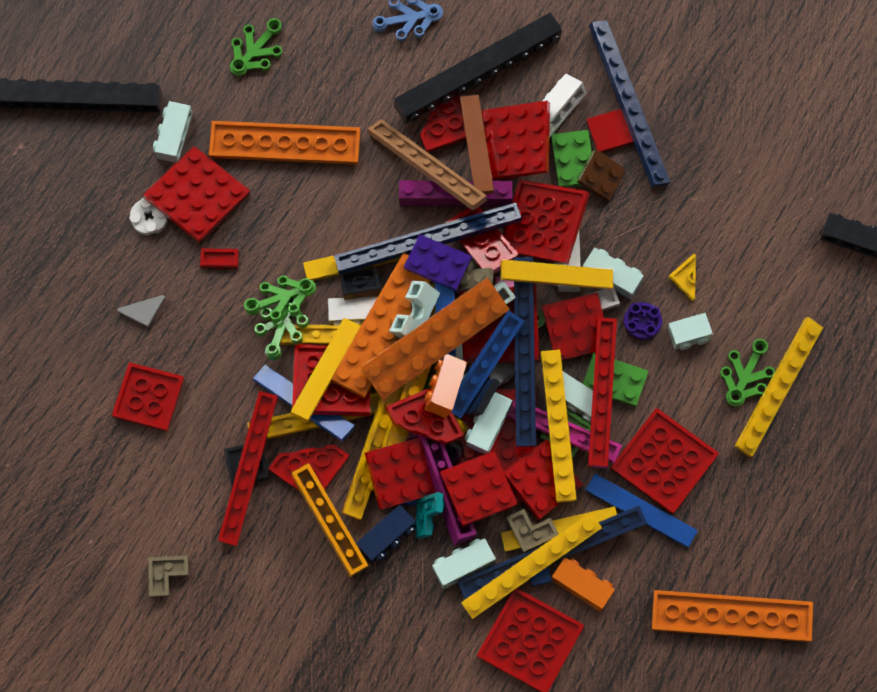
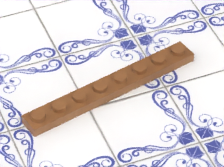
[368,119,487,210]

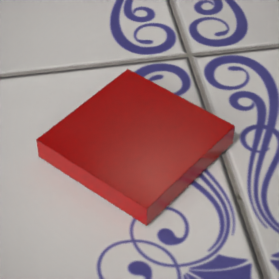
[586,109,633,153]

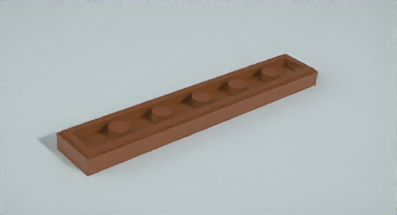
[460,95,494,195]

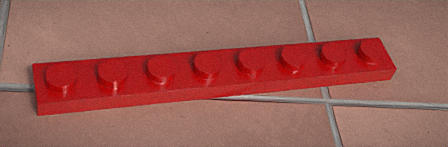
[588,317,617,469]
[218,391,278,547]

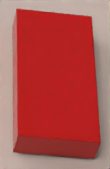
[200,248,239,269]

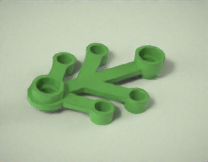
[230,18,283,76]
[244,275,316,323]
[254,296,309,361]
[720,339,775,407]

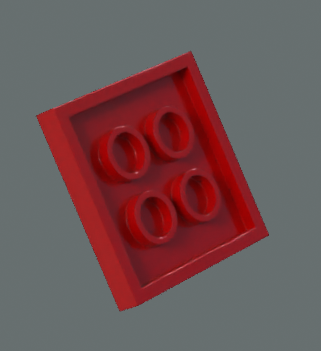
[541,292,604,360]
[111,362,185,432]
[364,437,435,510]
[504,439,583,520]
[440,451,517,527]

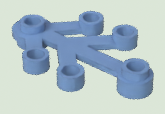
[373,0,443,42]

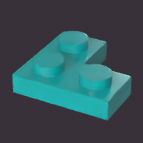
[415,492,444,539]

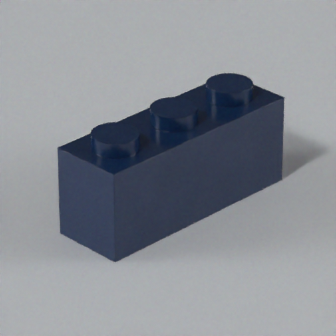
[356,504,416,564]

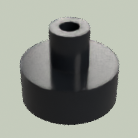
[445,441,464,461]

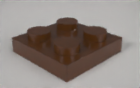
[577,149,626,202]

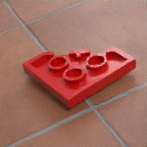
[420,95,466,153]
[385,388,464,445]
[268,444,350,493]

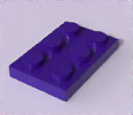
[404,234,472,291]

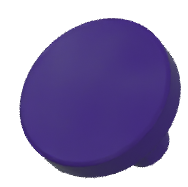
[624,302,662,340]

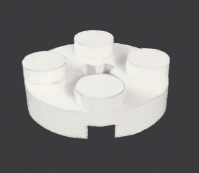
[130,198,168,236]

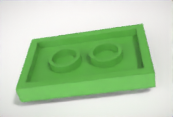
[551,130,592,188]
[583,353,648,408]

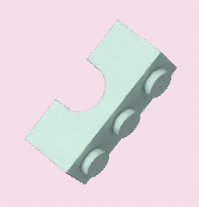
[389,281,440,339]

